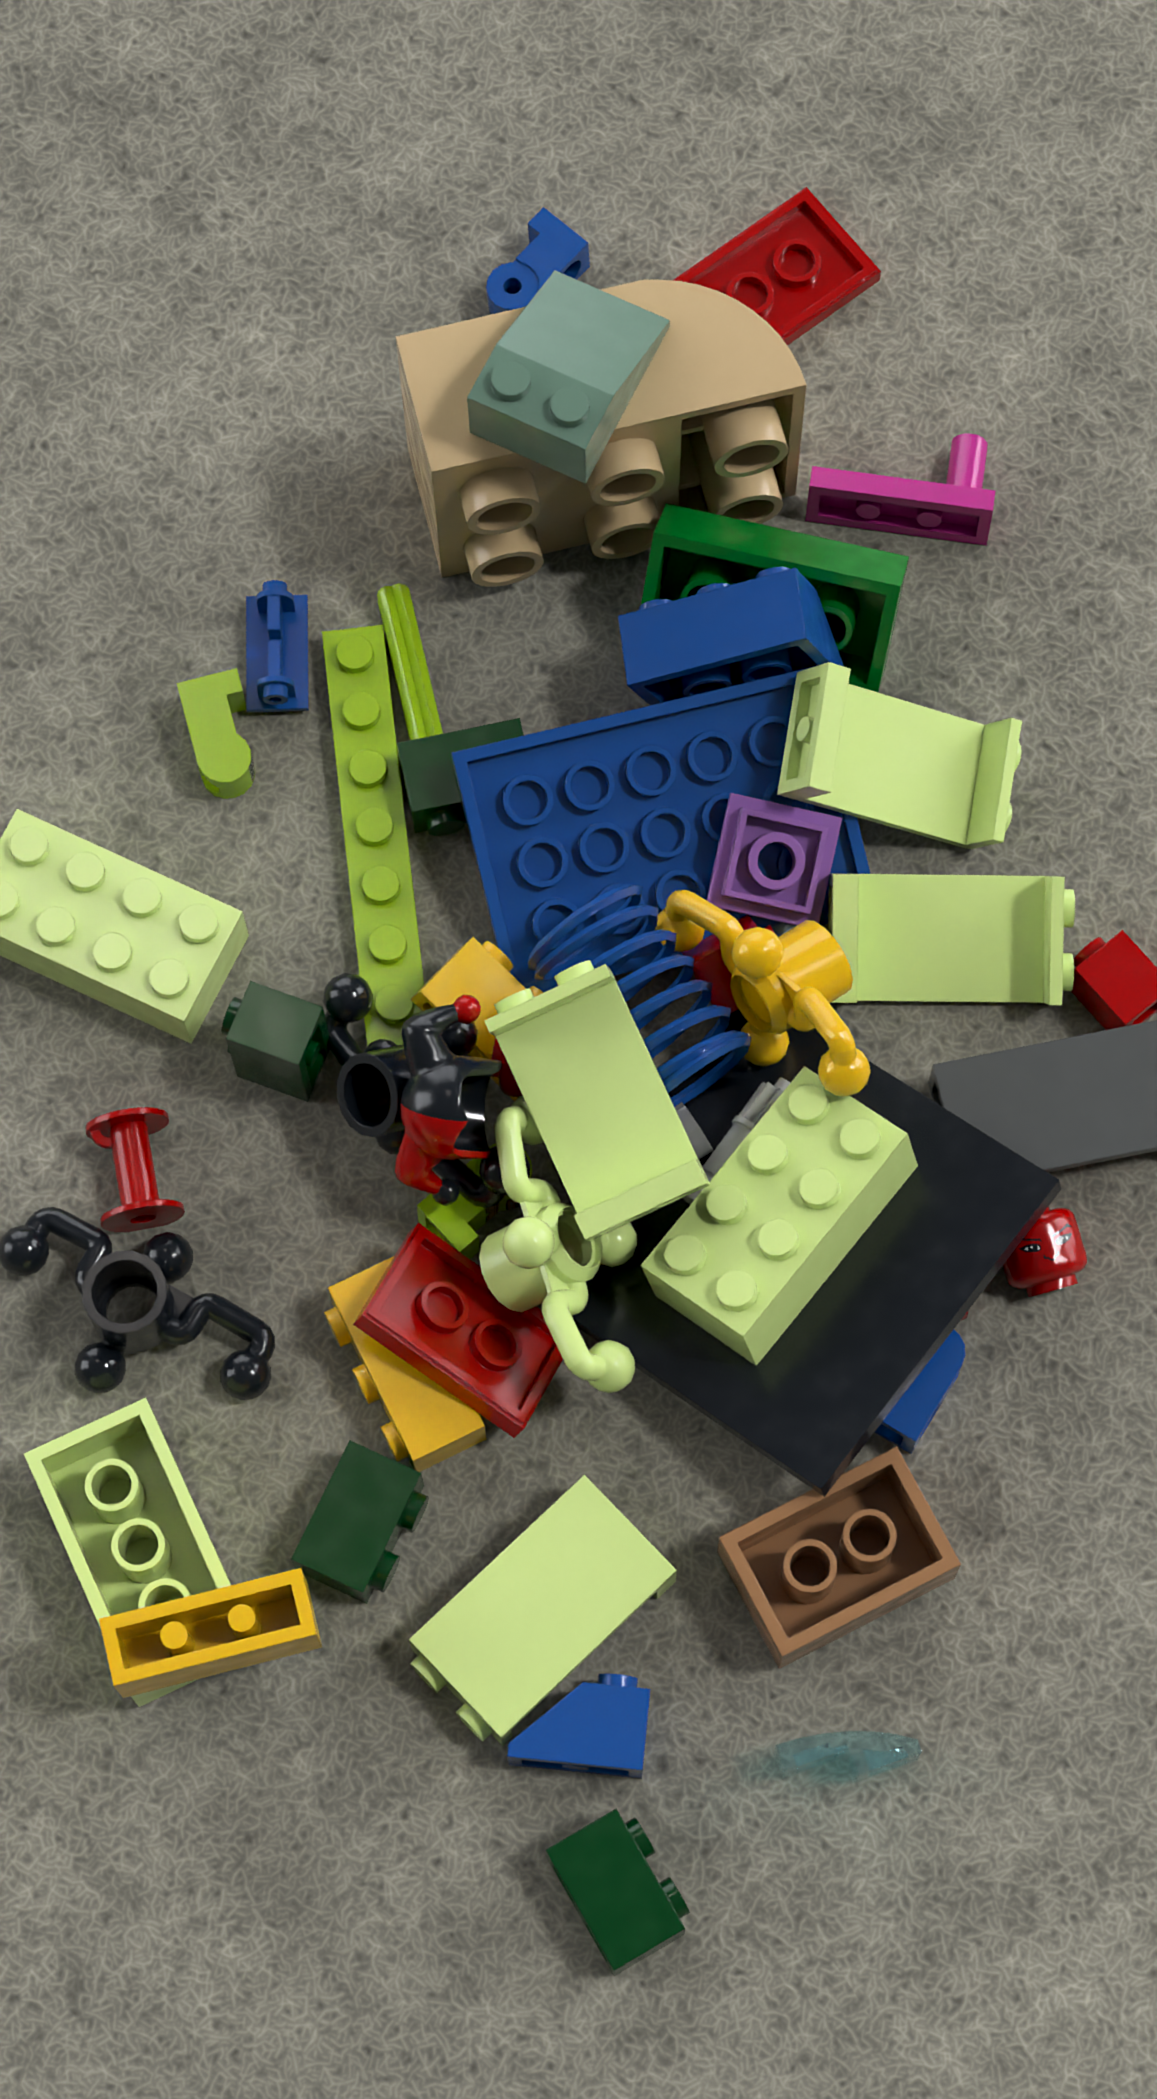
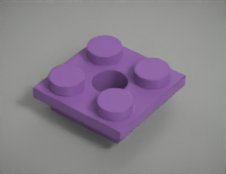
[706,793,842,926]

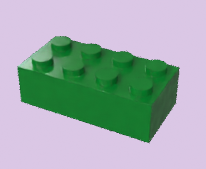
[641,503,909,693]

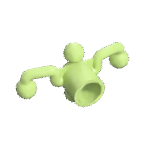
[479,1096,637,1393]

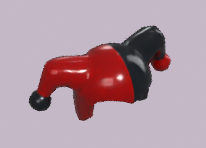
[395,995,502,1206]

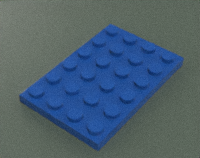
[451,666,871,992]

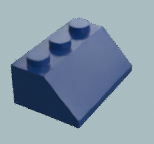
[618,567,844,705]

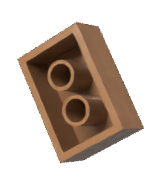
[717,1446,961,1669]

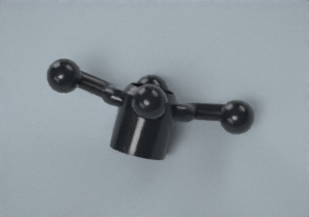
[323,973,530,1208]
[0,1207,275,1400]

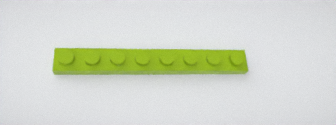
[322,625,424,1046]

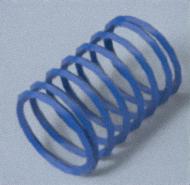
[528,884,751,1107]

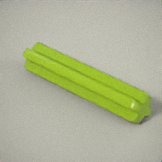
[377,583,443,740]

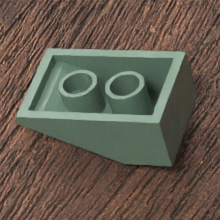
[467,270,670,484]

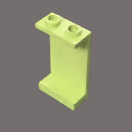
[777,662,1022,849]
[828,873,1075,1005]
[484,960,710,1241]
[409,1475,677,1746]

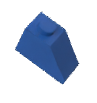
[507,1673,650,1779]

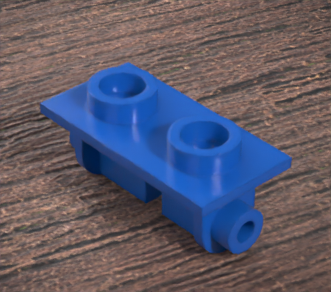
[246,580,309,712]

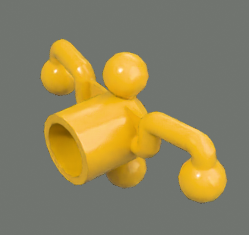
[655,890,870,1097]

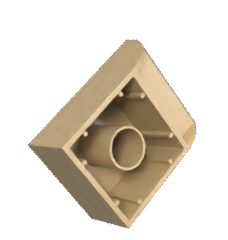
[396,280,807,587]

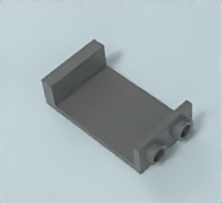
[928,1020,1157,1172]

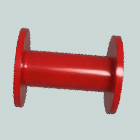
[85,1107,185,1232]

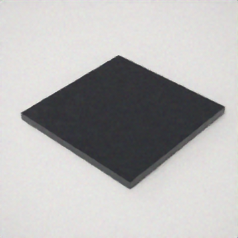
[572,1009,1061,1497]

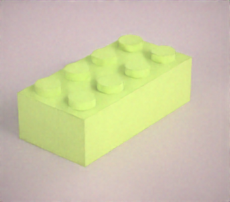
[0,809,249,1044]
[641,1066,918,1366]
[24,1398,231,1707]

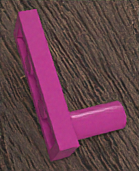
[805,433,996,546]

